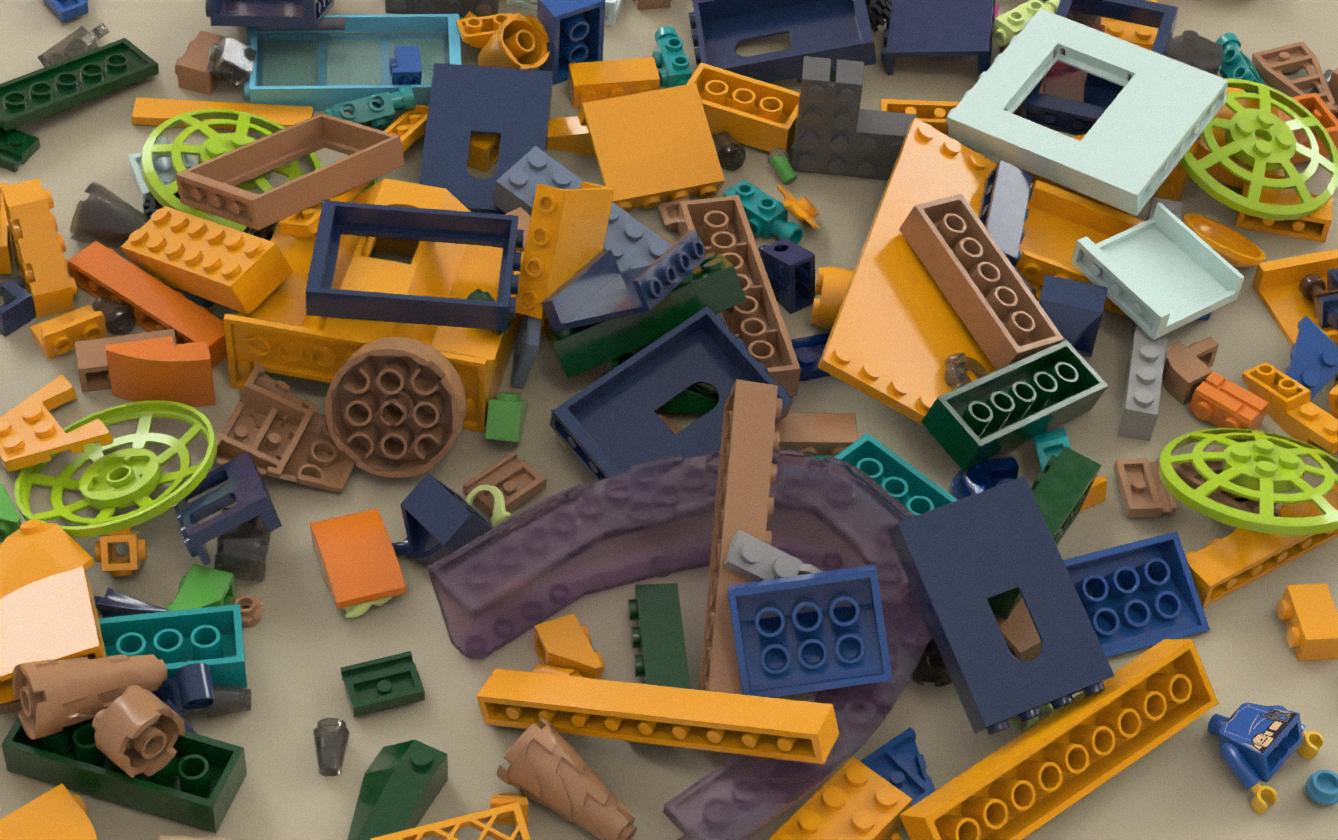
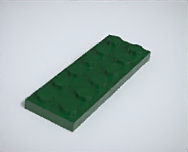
[0,38,159,132]

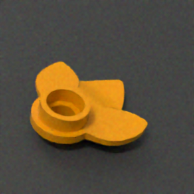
[777,184,820,230]

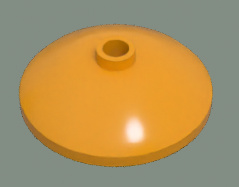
[1181,213,1266,268]

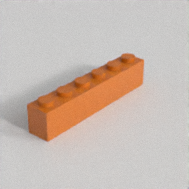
[68,241,227,369]

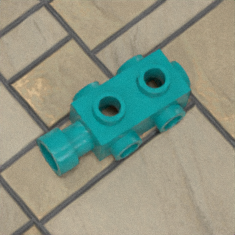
[652,26,692,88]
[1216,33,1265,94]
[325,85,416,129]
[723,180,804,244]

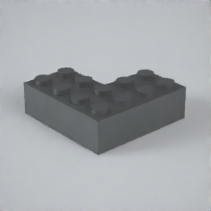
[791,56,917,180]

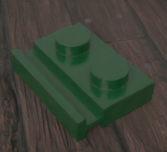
[0,127,40,173]
[340,651,425,717]

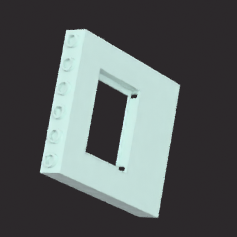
[946,8,1228,216]

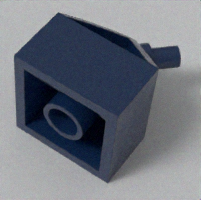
[1039,274,1108,358]
[392,473,501,567]

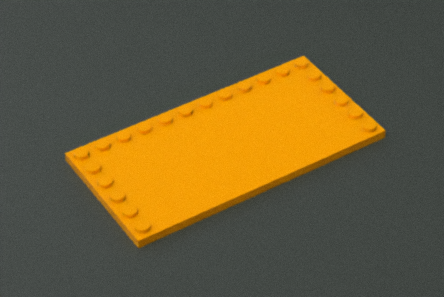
[818,118,1042,461]

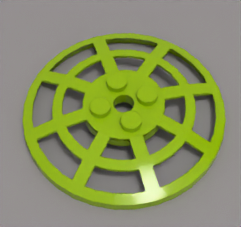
[1179,78,1338,221]
[141,109,322,232]
[14,400,217,538]
[1158,428,1338,535]

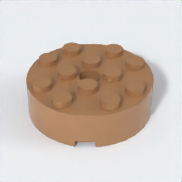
[325,337,467,478]

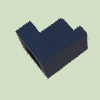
[0,279,36,337]

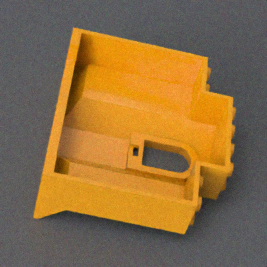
[223,178,524,433]

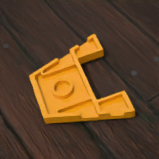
[0,375,114,472]

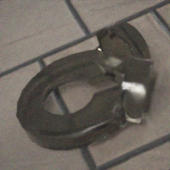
[944,353,989,388]

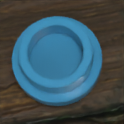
[1306,770,1338,805]

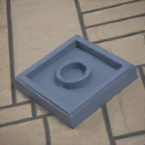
[511,315,542,389]

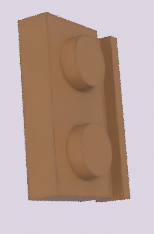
[463,452,546,517]
[1113,458,1177,518]

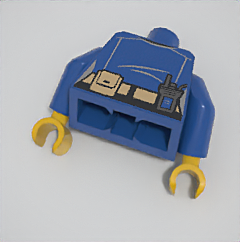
[1208,702,1323,814]

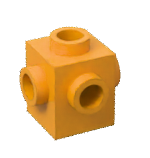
[95,528,147,576]

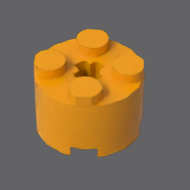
[811,266,854,330]

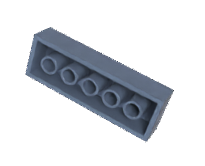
[493,146,672,272]

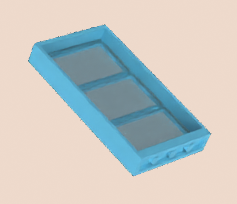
[244,14,461,111]

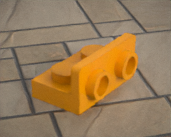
[30,304,108,360]

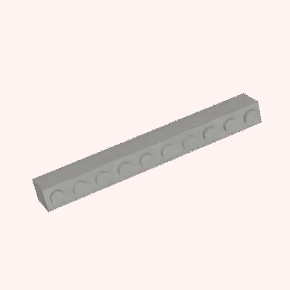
[1118,197,1182,441]

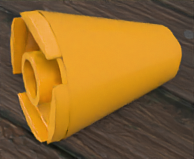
[477,13,550,70]

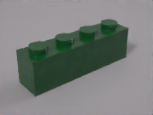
[628,583,691,689]

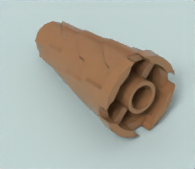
[12,654,167,740]
[497,718,637,840]

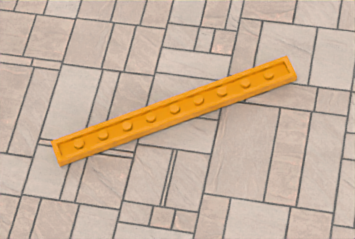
[279,105,429,239]

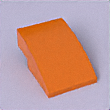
[105,336,216,407]
[310,508,407,609]

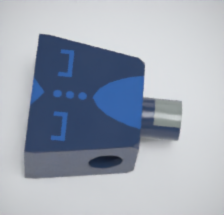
[758,239,815,314]

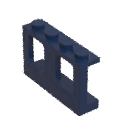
[173,452,282,566]

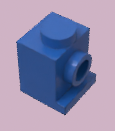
[389,46,422,85]

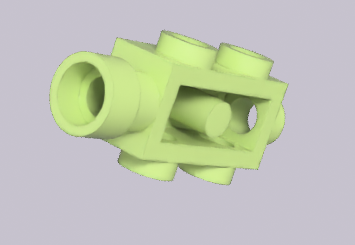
[992,0,1060,47]

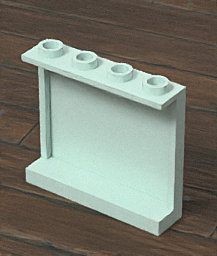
[1071,202,1244,340]

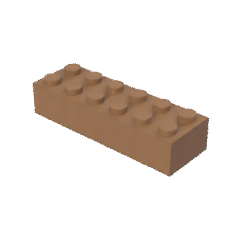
[899,193,1064,371]

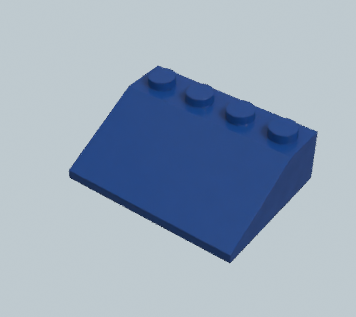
[1063,531,1210,658]
[727,565,893,698]

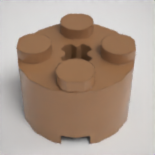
[92,685,185,778]

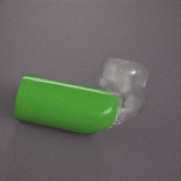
[767,148,797,184]

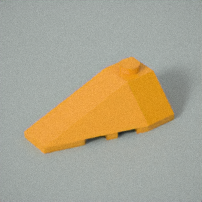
[0,519,94,600]

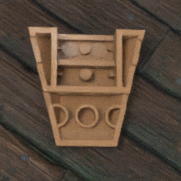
[204,363,356,493]

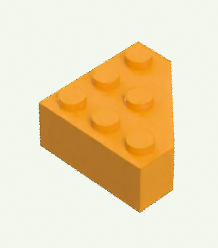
[1,178,78,319]

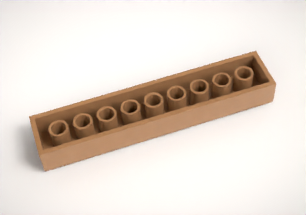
[698,379,782,695]

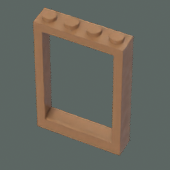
[175,113,405,230]

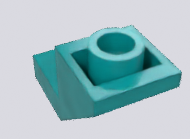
[1032,427,1071,472]

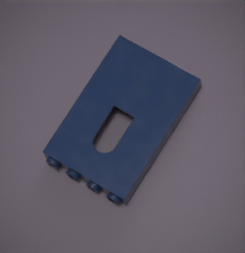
[689,0,877,83]
[419,63,553,215]
[550,306,793,524]
[888,476,1114,735]

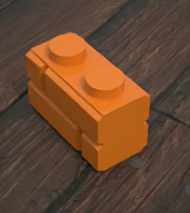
[1189,371,1269,442]

